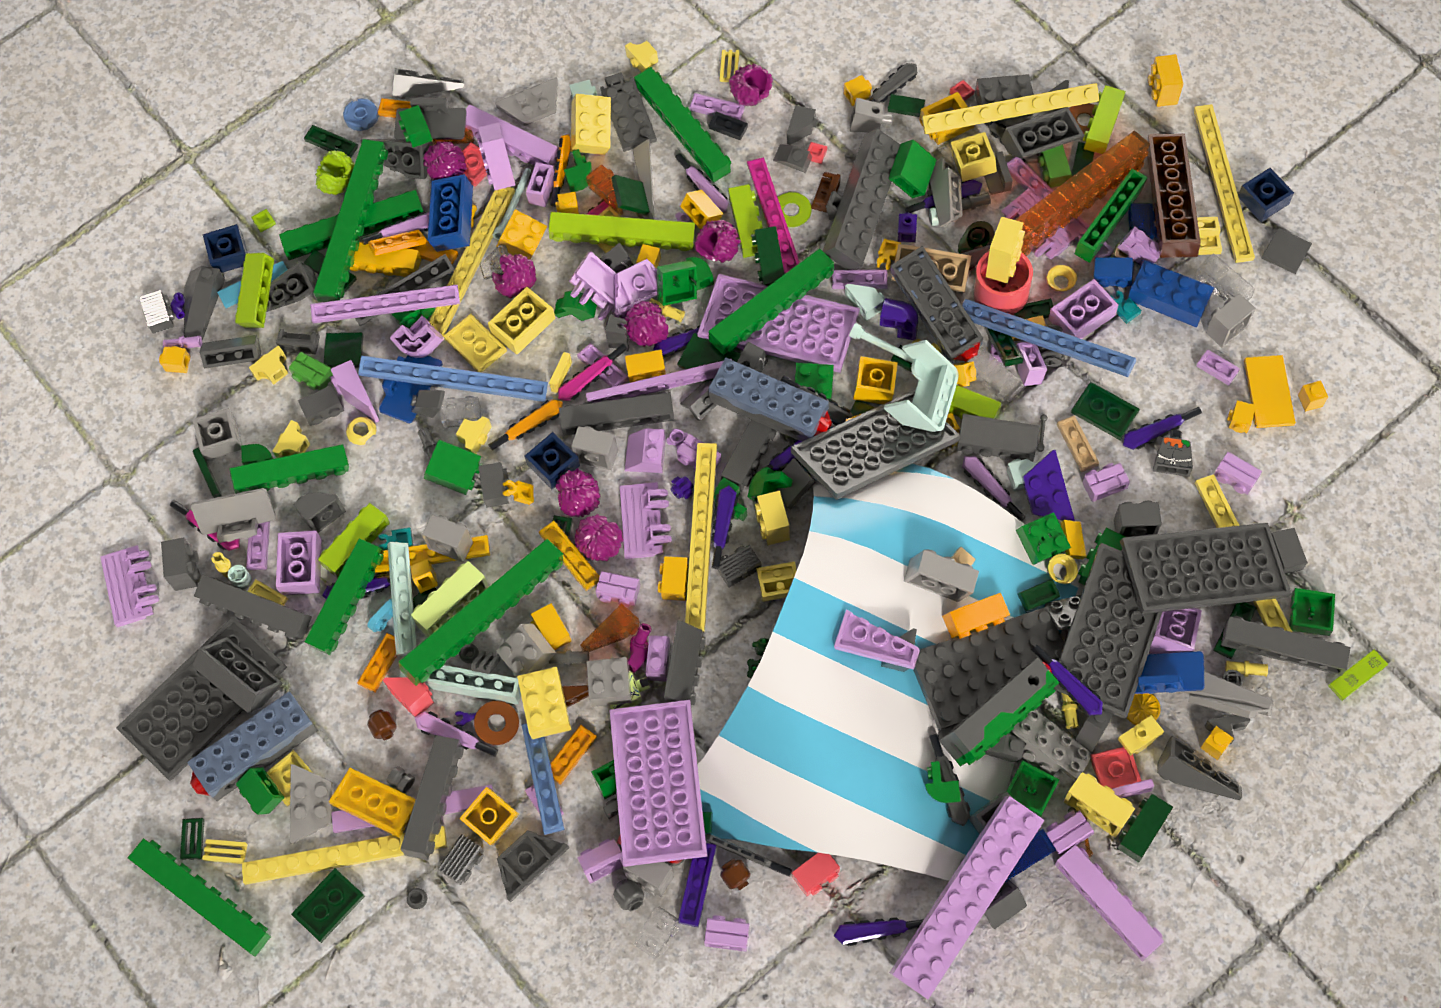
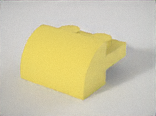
[1197,217,1222,255]
[756,561,797,602]

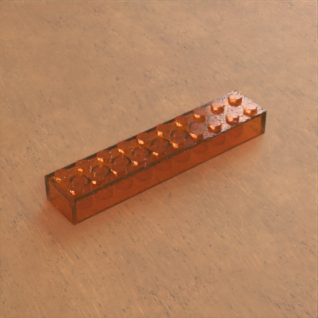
[1015,130,1150,256]

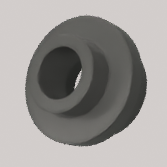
[459,644,479,663]

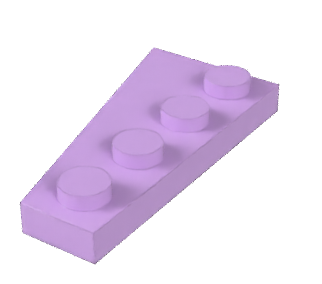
[834,609,920,670]

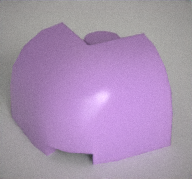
[390,316,444,358]

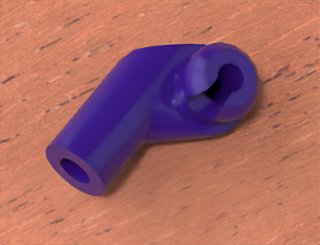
[170,292,185,319]

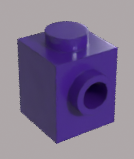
[897,213,917,243]

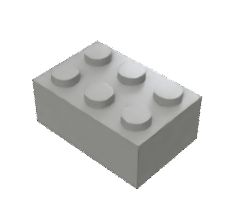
[904,549,979,602]

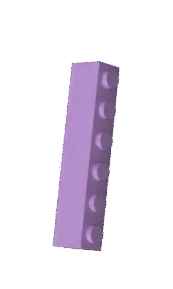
[465,104,558,166]
[1055,845,1164,962]

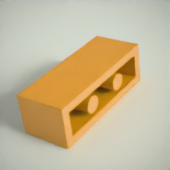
[942,593,1010,639]

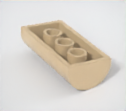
[892,244,971,293]

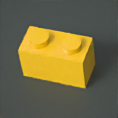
[680,190,723,229]
[625,350,666,383]
[658,556,689,601]
[530,603,571,650]

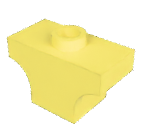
[625,40,658,73]
[249,346,288,385]
[456,416,492,454]
[272,420,310,458]
[1118,715,1164,756]

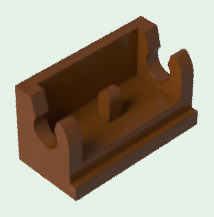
[811,172,841,213]

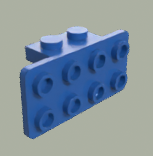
[379,355,443,424]
[1135,651,1205,694]

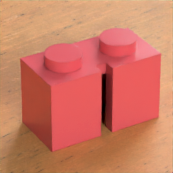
[792,853,840,896]

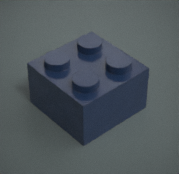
[1238,167,1294,222]
[202,224,248,273]
[524,432,580,490]

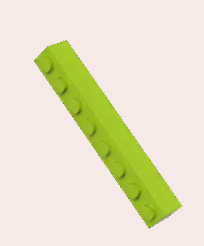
[549,212,695,251]

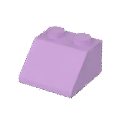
[625,428,666,473]
[577,839,623,884]

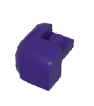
[880,298,918,341]

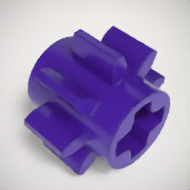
[670,476,694,499]

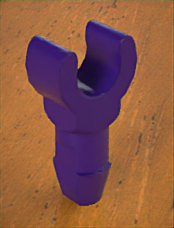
[455,711,477,726]

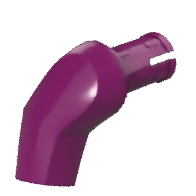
[628,623,652,673]

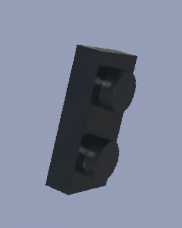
[709,111,748,141]

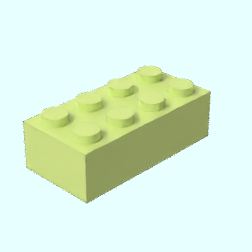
[411,561,489,637]

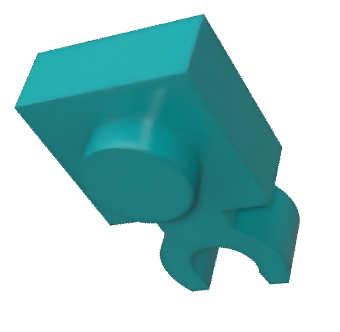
[1111,290,1142,324]
[378,527,413,550]

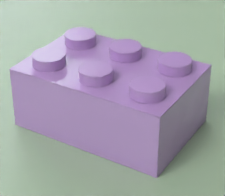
[476,122,515,190]
[1049,279,1118,339]
[276,531,322,595]

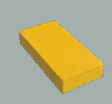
[1061,520,1087,560]

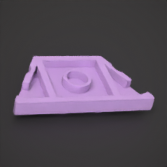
[614,259,674,315]

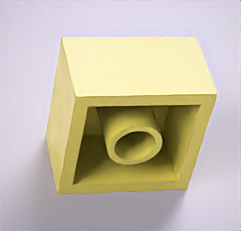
[951,132,997,182]
[754,491,790,546]

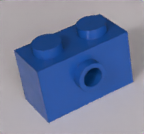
[1094,258,1134,288]

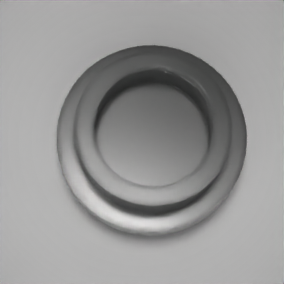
[407,888,428,909]

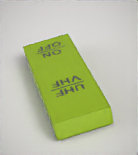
[1328,649,1388,701]

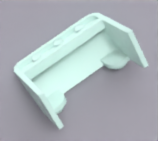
[884,340,958,432]

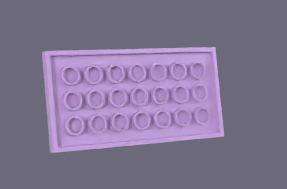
[698,274,860,373]
[610,700,707,867]

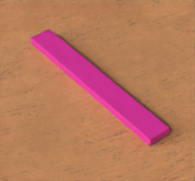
[747,157,800,274]

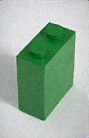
[888,140,937,199]
[424,440,483,495]

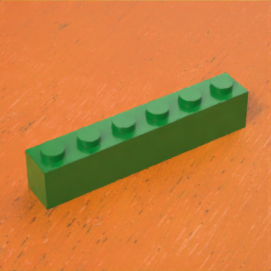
[1074,169,1148,263]
[229,444,349,494]
[304,538,384,655]

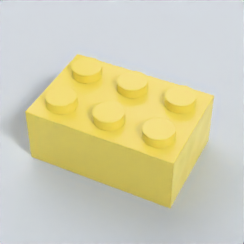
[571,94,611,155]
[986,217,1025,283]
[488,287,555,355]
[517,667,571,739]
[1064,772,1135,838]

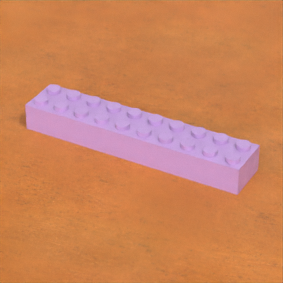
[889,796,1045,999]

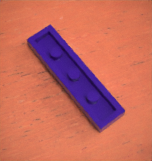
[678,843,717,928]

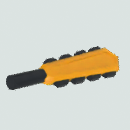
[550,134,571,207]
[488,399,563,451]

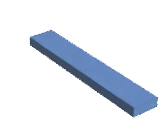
[521,723,565,835]

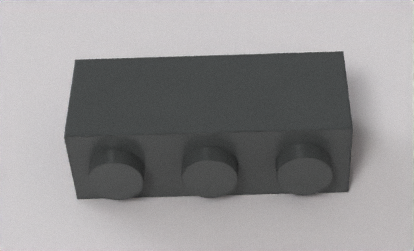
[199,335,261,369]

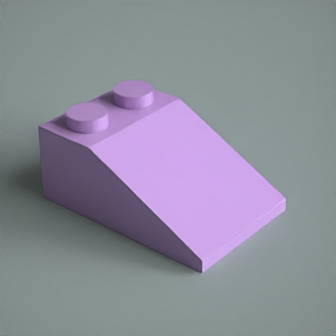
[330,360,379,422]
[1149,608,1202,654]

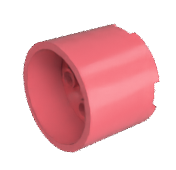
[973,251,1033,315]

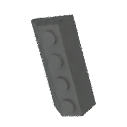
[1001,107,1085,159]
[957,414,1040,462]
[664,620,706,705]
[192,637,282,713]

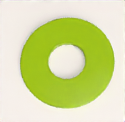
[778,192,812,227]

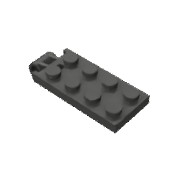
[600,72,657,152]

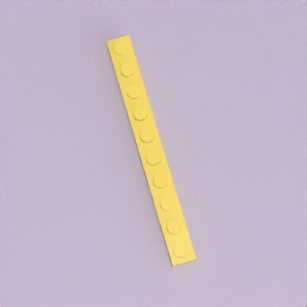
[922,83,1099,134]
[1194,104,1255,263]
[429,187,515,336]
[685,443,717,632]
[1195,474,1292,632]
[242,826,447,885]

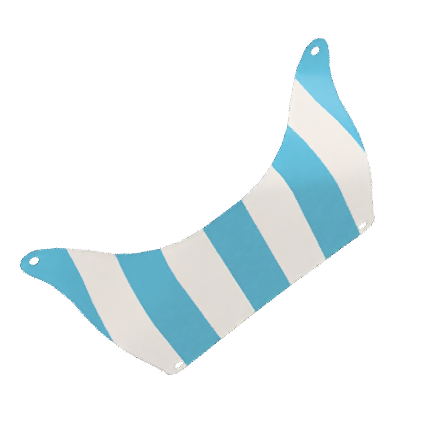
[697,426,1081,881]

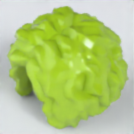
[315,150,355,195]

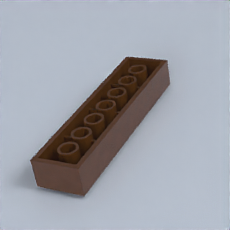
[1146,133,1201,258]

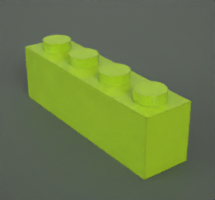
[1083,85,1126,155]
[728,184,763,258]
[235,253,274,328]
[948,385,1001,419]
[318,503,390,578]

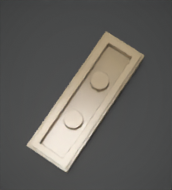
[1057,415,1099,472]

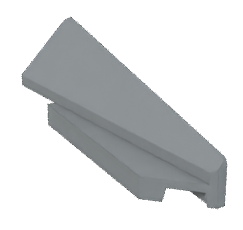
[633,139,655,220]
[930,158,963,227]
[1182,671,1273,718]

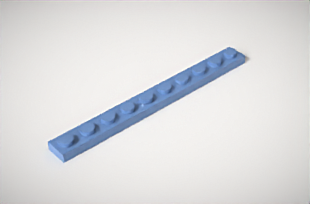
[962,299,1136,377]
[358,356,548,402]

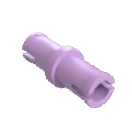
[163,336,202,349]

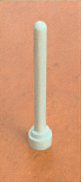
[493,168,531,240]
[849,323,913,363]

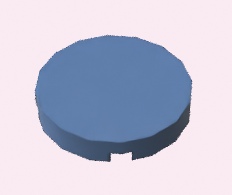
[343,99,379,131]

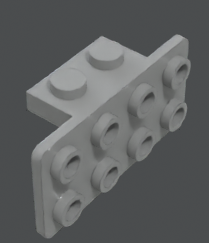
[191,488,276,543]
[1012,709,1091,781]

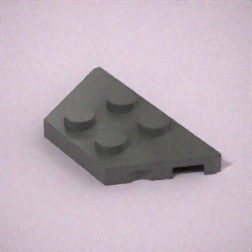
[497,830,569,903]

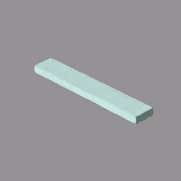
[387,542,416,656]

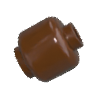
[367,709,397,741]
[720,858,751,890]

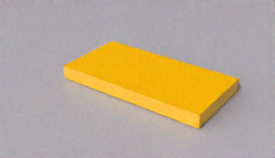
[1244,355,1296,428]
[329,768,416,838]

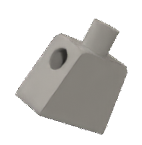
[850,98,892,132]

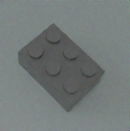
[974,74,1034,117]

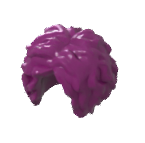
[729,64,773,106]
[423,141,467,180]
[694,220,741,263]
[491,254,536,298]
[624,301,669,347]
[555,468,601,518]
[575,514,624,561]

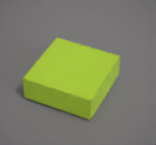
[251,209,276,233]

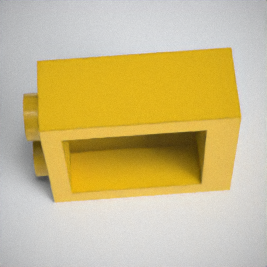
[919,92,975,145]

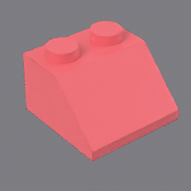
[383,677,434,717]

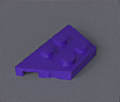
[1022,450,1075,521]

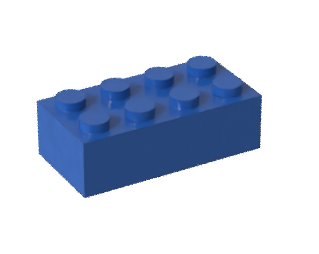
[428,174,473,252]
[1128,260,1214,328]

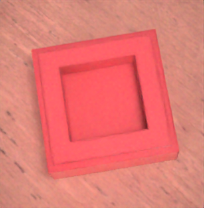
[949,80,975,101]
[807,142,827,164]

